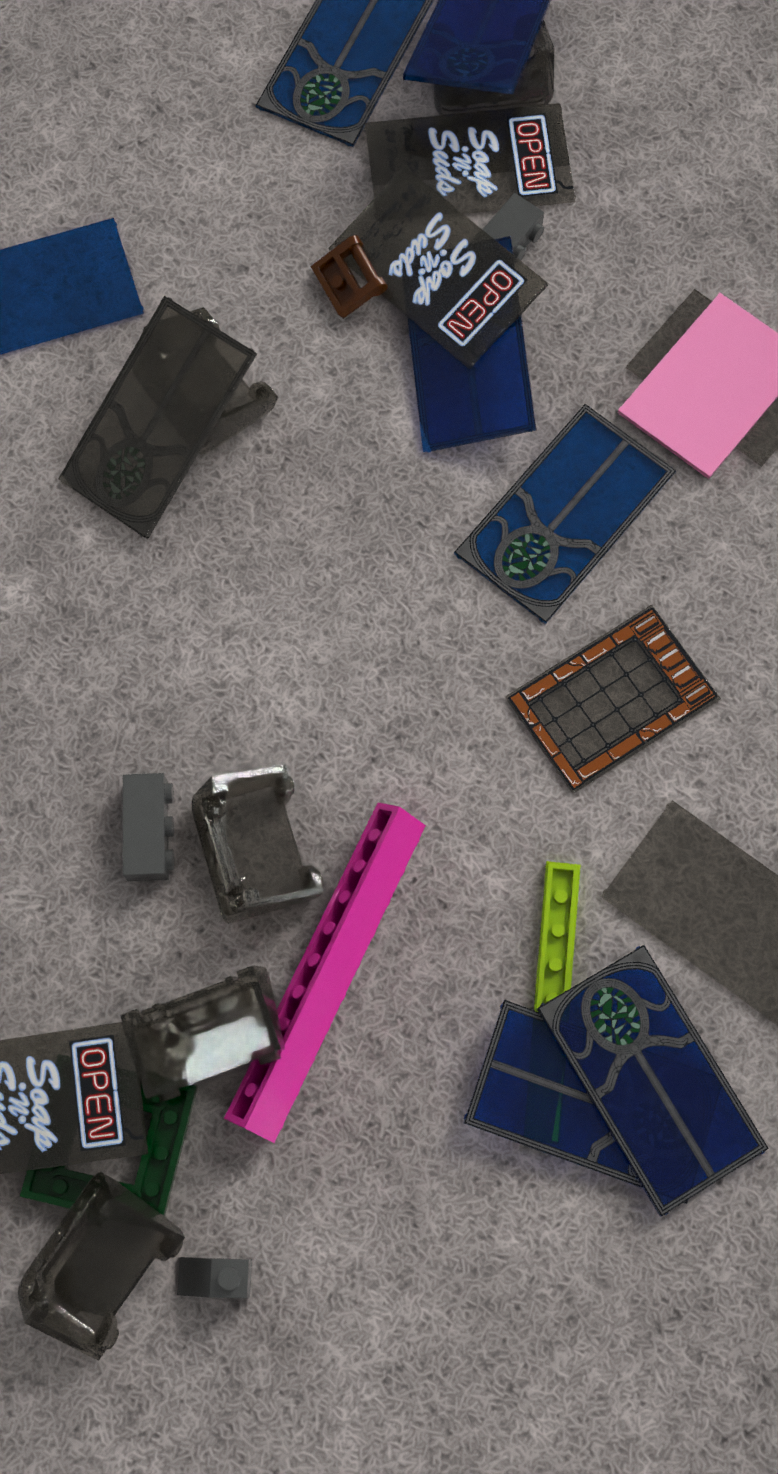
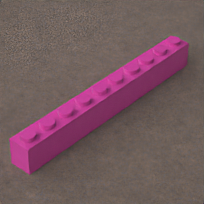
[224,802,426,1143]

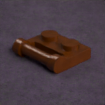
[310,235,388,319]

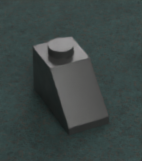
[177,1257,252,1299]

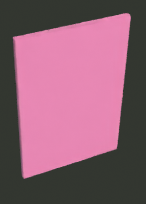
[617,293,778,479]

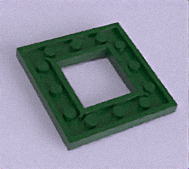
[20,1054,198,1230]

